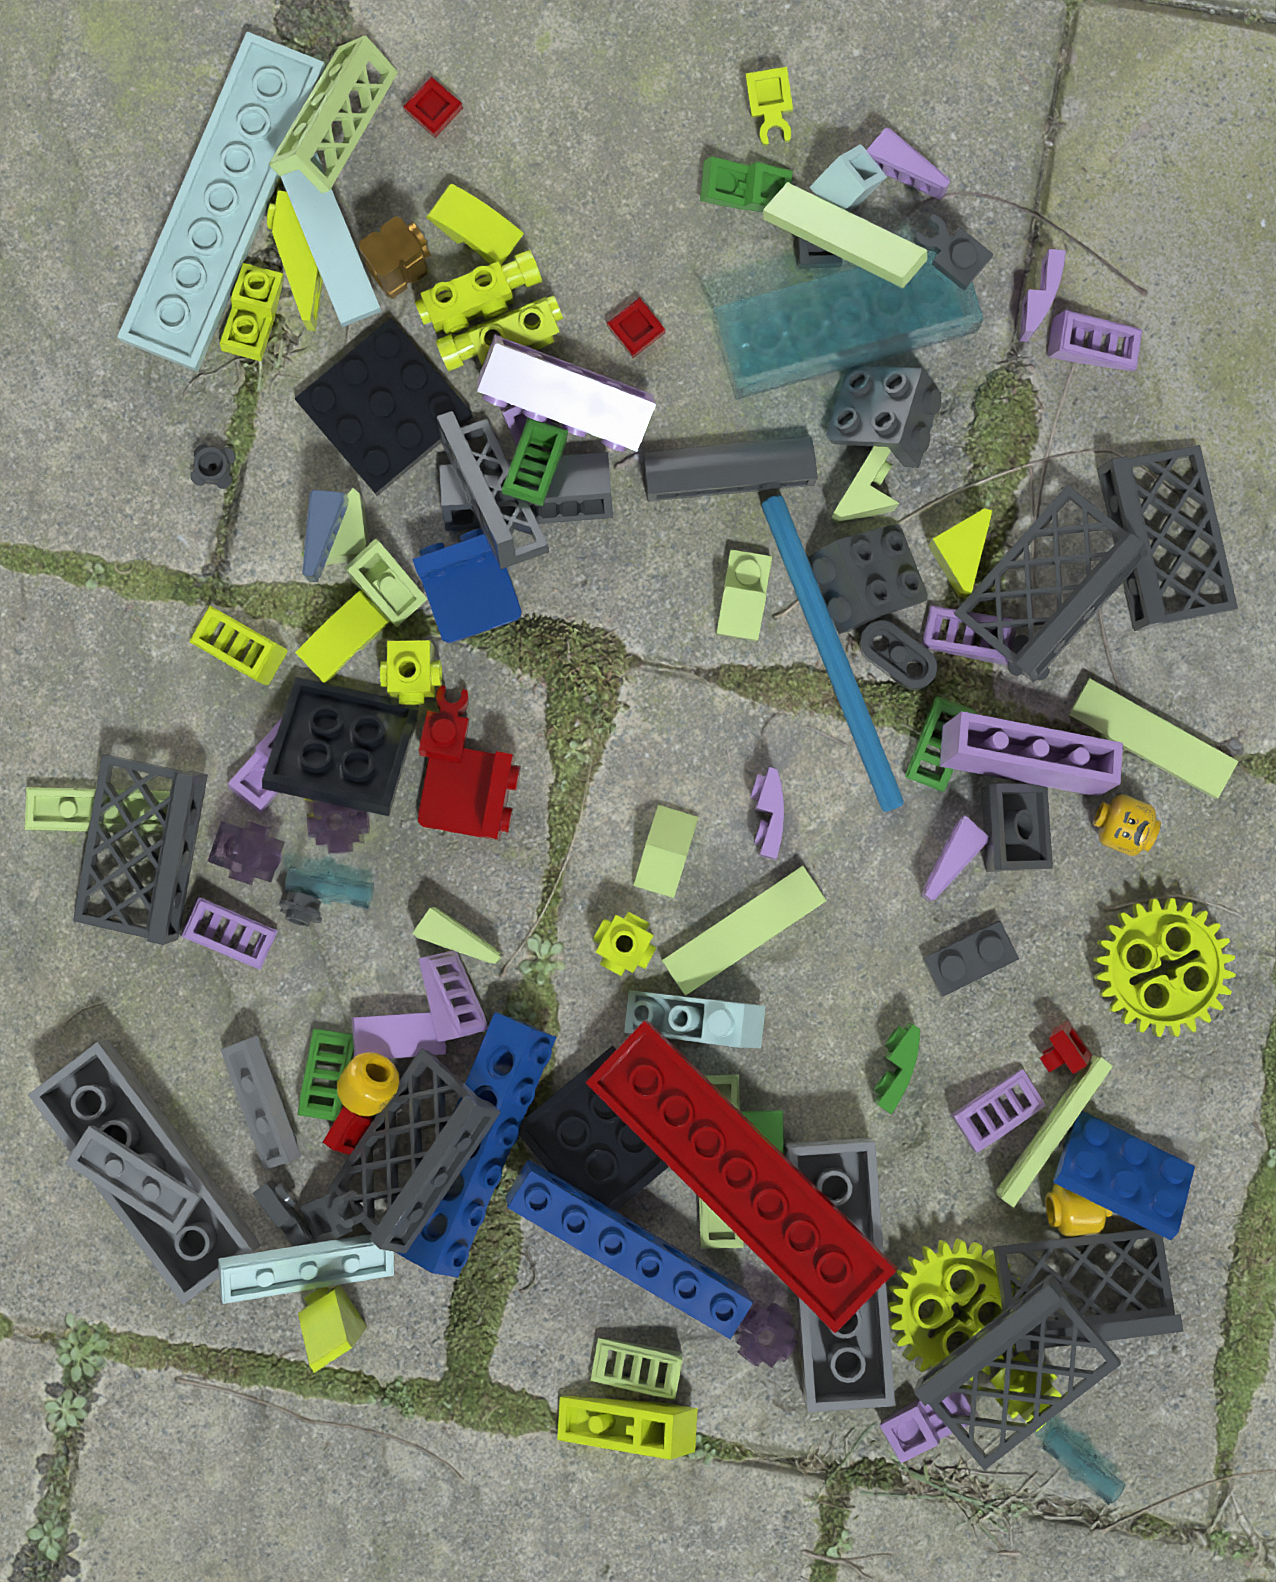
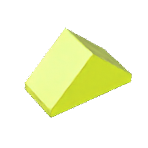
[928,508,993,598]

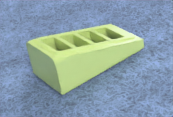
[412,907,503,964]
[590,1337,683,1400]

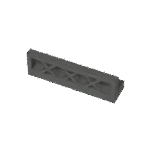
[437,411,549,569]

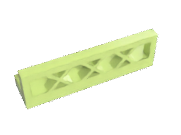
[269,35,398,193]

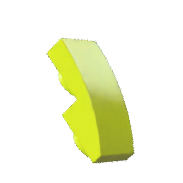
[426,183,524,265]
[219,263,284,361]
[295,590,390,683]

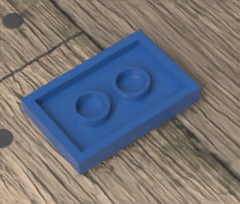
[1053,1111,1195,1240]

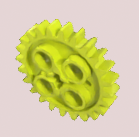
[1093,898,1236,1037]
[887,1239,1024,1381]

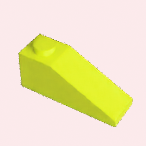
[267,191,323,331]
[298,1285,367,1373]
[557,1396,698,1460]

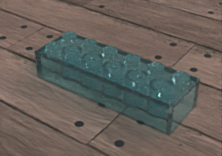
[712,250,984,400]

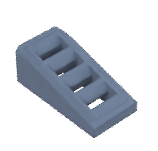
[302,490,349,582]

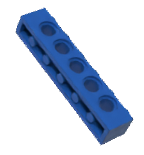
[396,1012,557,1278]
[505,1159,753,1340]

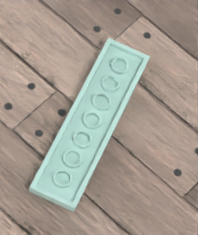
[117,32,326,372]

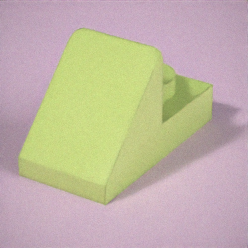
[831,446,899,524]
[344,539,427,627]
[716,550,772,641]

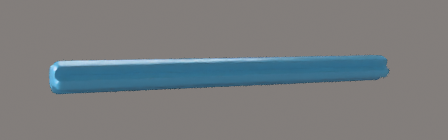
[762,495,904,812]

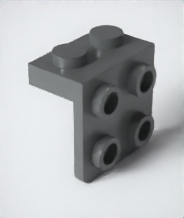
[826,366,942,468]
[808,523,928,635]

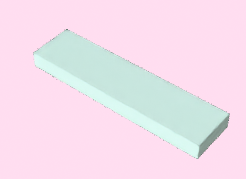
[281,153,382,327]
[218,1234,394,1304]

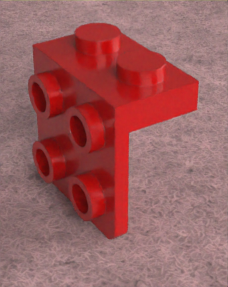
[418,748,521,841]

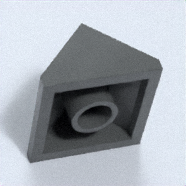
[981,783,1053,872]

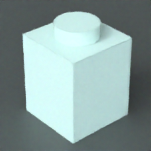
[810,144,887,212]

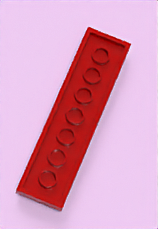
[585,1020,898,1333]

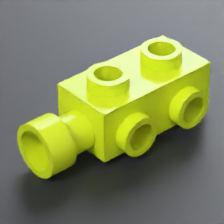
[414,250,542,335]
[436,295,564,372]

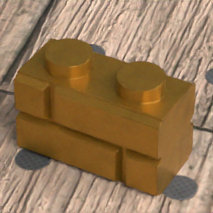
[359,216,431,299]

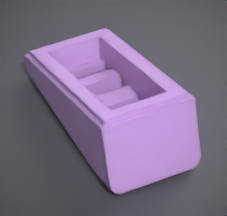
[866,128,950,200]
[1047,310,1142,372]
[922,605,1017,665]
[921,815,989,901]
[180,896,278,970]
[418,951,488,1042]
[950,1069,1046,1153]

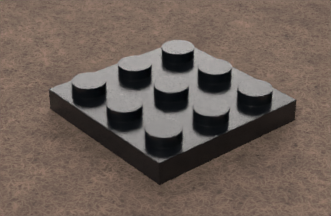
[294,318,473,496]
[262,677,420,816]
[519,1045,669,1211]

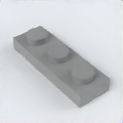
[221,1036,302,1170]
[65,1125,202,1235]

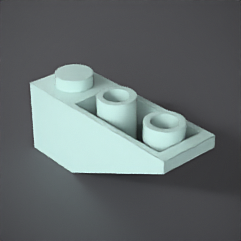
[624,990,766,1048]

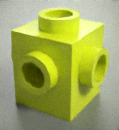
[380,640,442,705]
[592,912,657,976]
[990,1351,1062,1432]

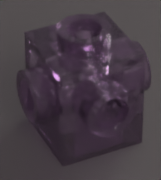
[307,802,370,854]
[207,821,285,885]
[734,1299,798,1368]

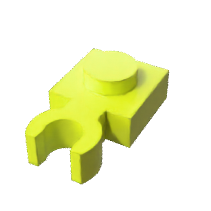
[745,67,793,147]

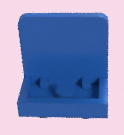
[412,529,522,644]

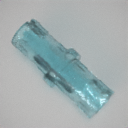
[285,866,374,910]
[1041,1426,1125,1505]

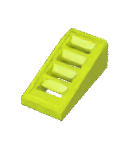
[189,606,288,686]

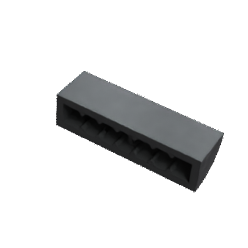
[643,436,818,502]
[440,452,613,531]

